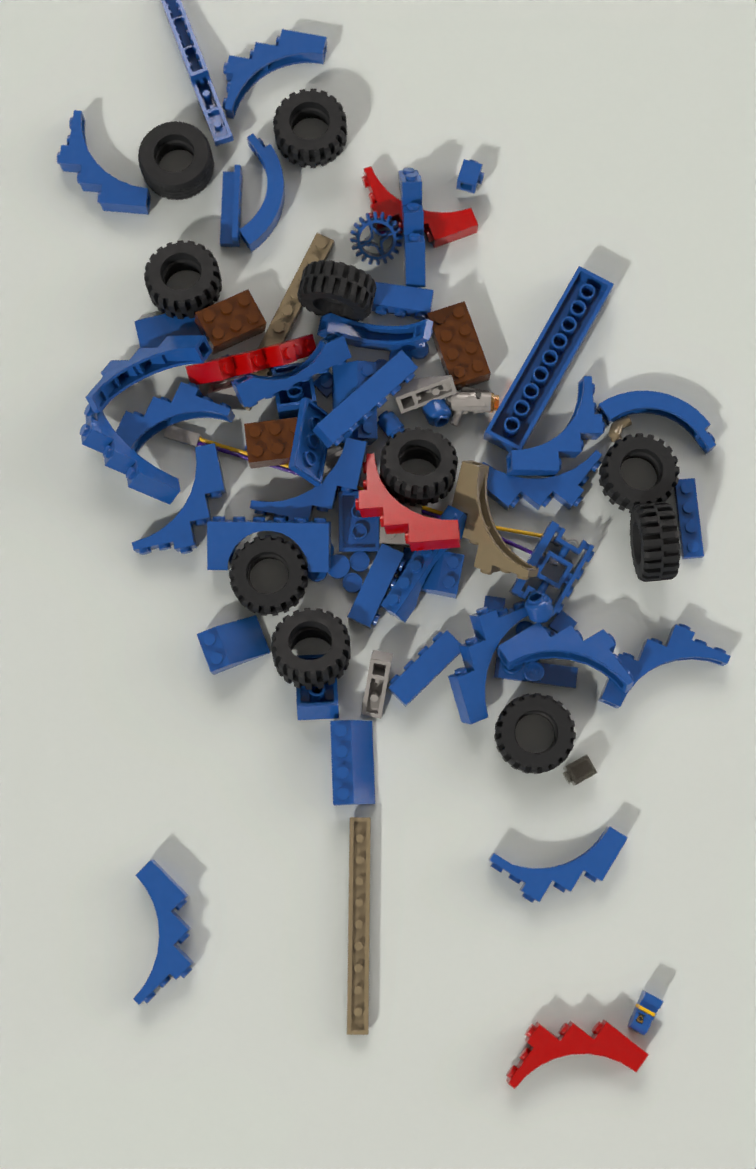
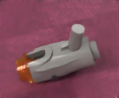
[447,387,499,426]

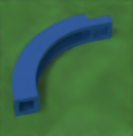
[239,133,285,252]
[317,313,433,351]
[596,391,716,454]

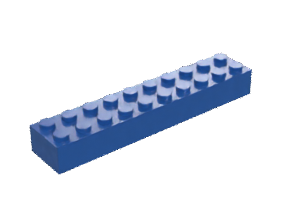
[483,266,614,452]

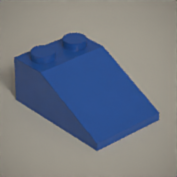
[271,362,317,419]
[398,547,465,599]
[197,615,270,675]
[296,654,339,720]

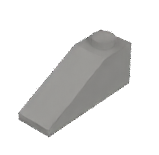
[394,375,457,414]
[361,650,393,719]

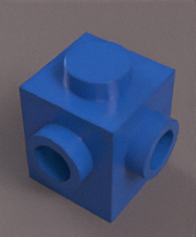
[456,159,485,194]

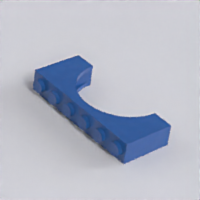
[207,516,331,573]

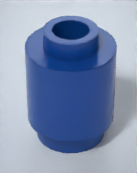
[377,411,404,438]

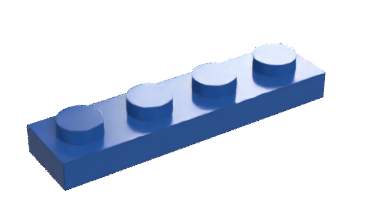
[674,478,704,559]

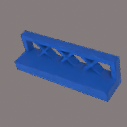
[220,165,243,247]

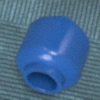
[422,398,451,427]
[524,592,554,623]

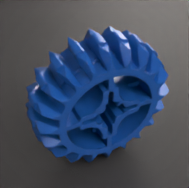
[350,211,403,265]

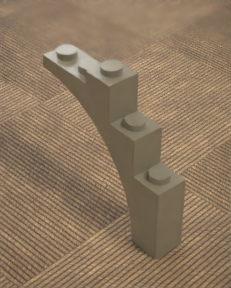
[452,460,539,580]

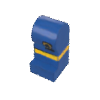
[628,990,664,1036]

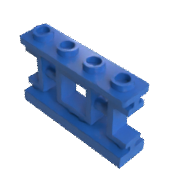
[509,521,595,616]

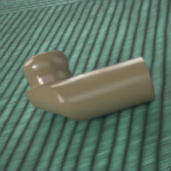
[608,416,632,443]

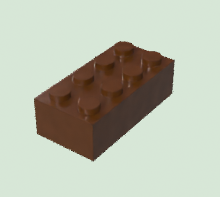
[427,301,491,391]

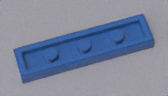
[494,657,578,689]

